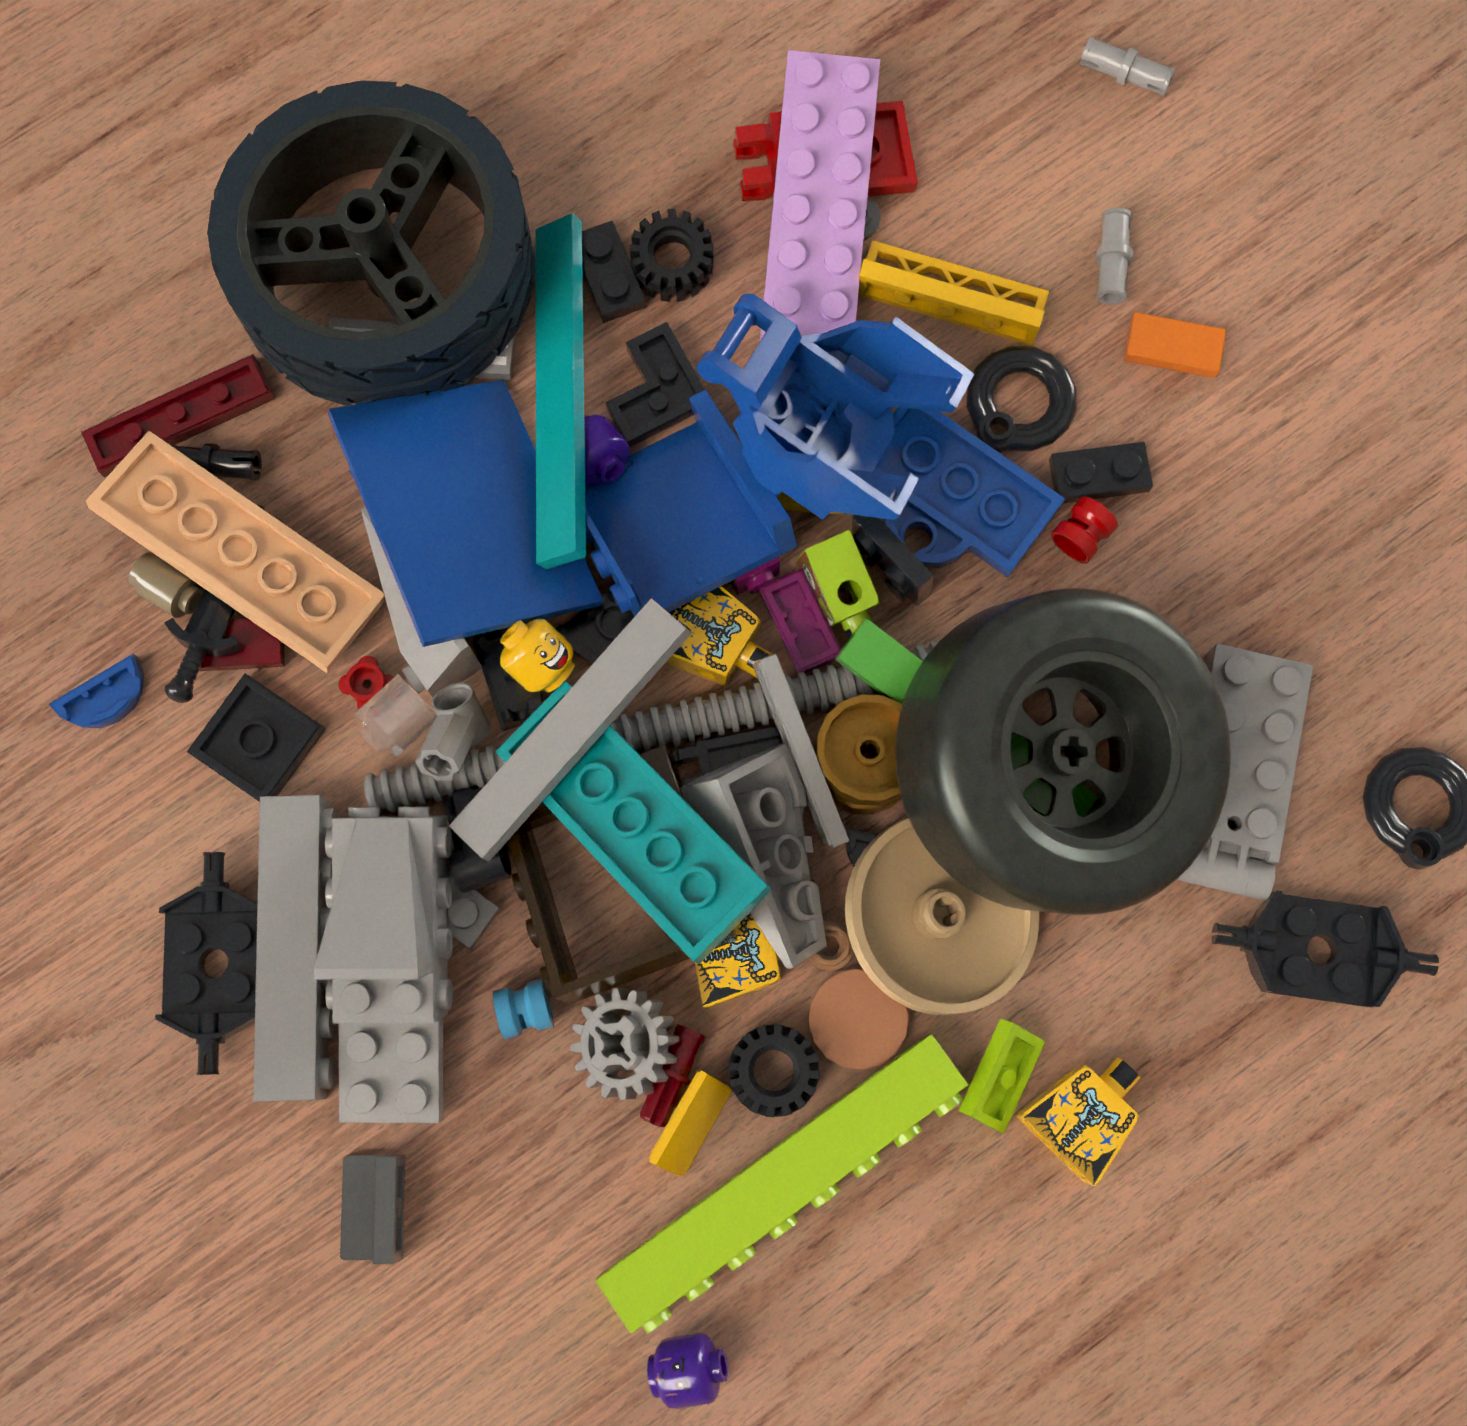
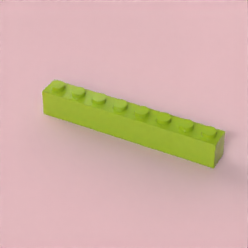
[595,1034,968,1334]

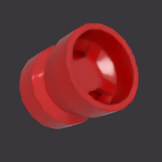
[1051,496,1118,564]

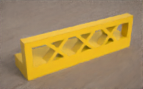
[858,240,1049,346]

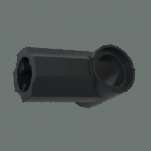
[444,788,512,893]

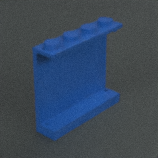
[585,390,798,617]

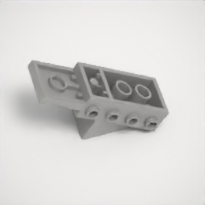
[314,807,453,1123]

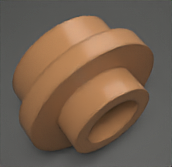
[808,921,853,971]

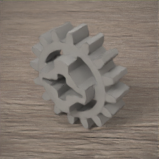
[570,988,679,1100]

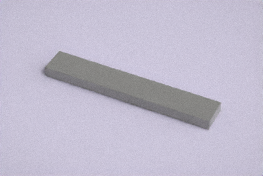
[449,598,691,862]

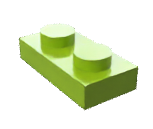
[958,1018,1045,1134]

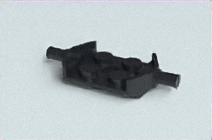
[155,852,258,1075]
[1211,891,1439,1008]

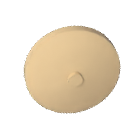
[845,818,1039,1015]

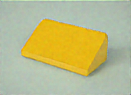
[648,1070,731,1176]

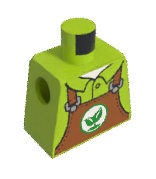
[795,530,880,640]

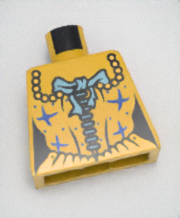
[665,586,772,686]
[695,913,781,1009]
[1015,1057,1140,1186]

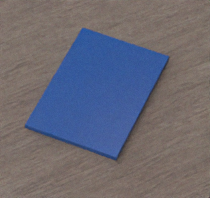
[328,379,603,647]

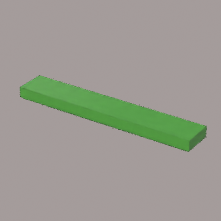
[835,618,1098,817]

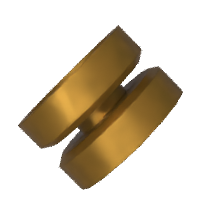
[813,694,902,814]

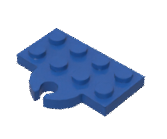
[873,407,1065,577]

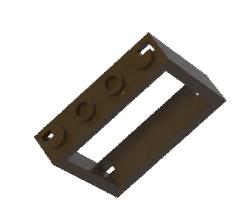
[503,745,738,1004]

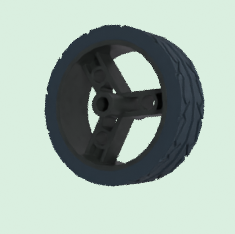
[207,80,535,406]

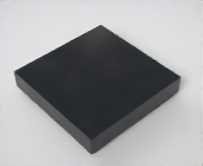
[187,673,326,802]

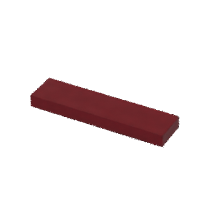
[81,354,275,477]

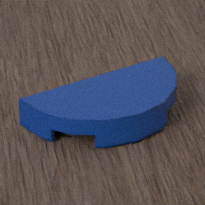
[49,654,144,728]

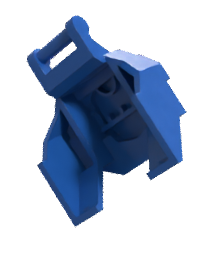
[697,293,974,520]

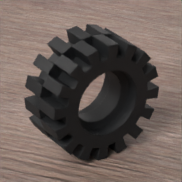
[630,209,714,302]
[728,1024,820,1118]

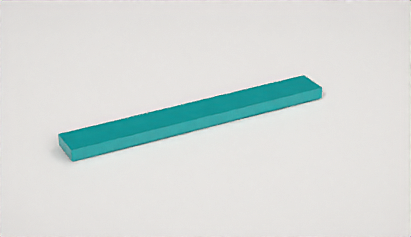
[535,213,586,569]

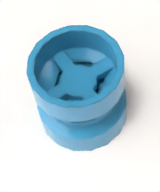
[493,978,554,1039]

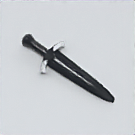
[164,505,265,703]

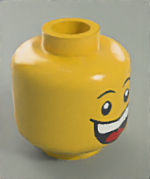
[500,619,575,692]

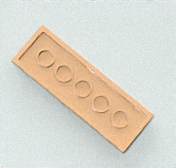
[86,431,385,673]

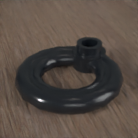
[967,346,1077,453]
[1362,747,1467,870]

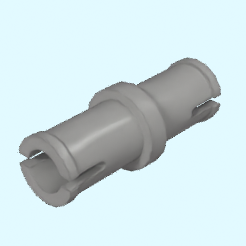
[1079,36,1176,97]
[1095,207,1133,305]

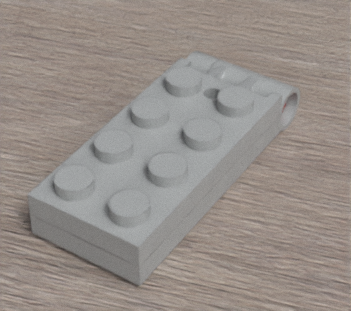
[1177,643,1313,901]

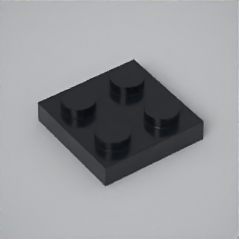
[851,515,934,607]

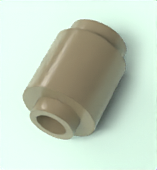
[129,552,204,618]

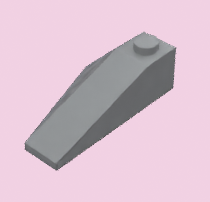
[361,507,482,697]
[680,743,827,969]

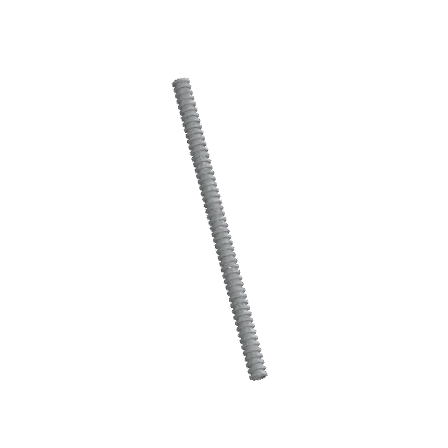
[364,641,938,816]

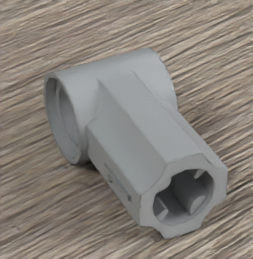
[415,682,490,781]

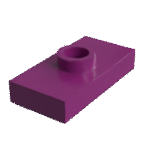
[759,568,841,674]

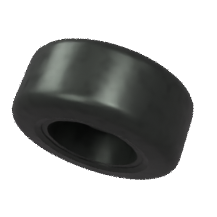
[895,588,1231,915]

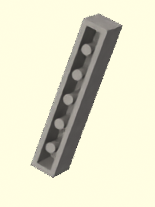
[253,795,338,1102]

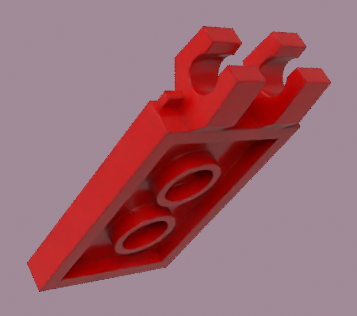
[733,101,918,201]

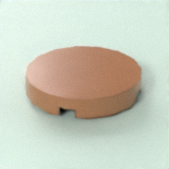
[808,969,908,1070]

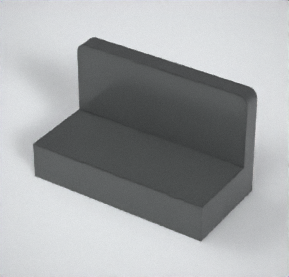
[340,1154,406,1264]

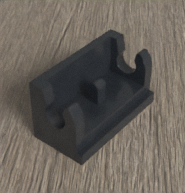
[473,627,544,732]

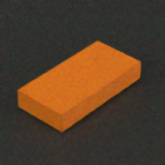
[1123,312,1226,378]

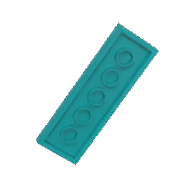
[496,681,772,964]

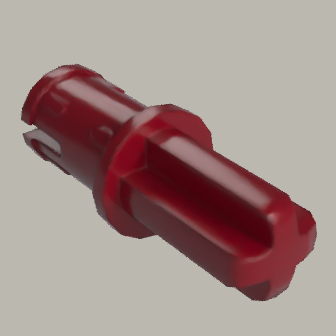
[640,1024,706,1128]

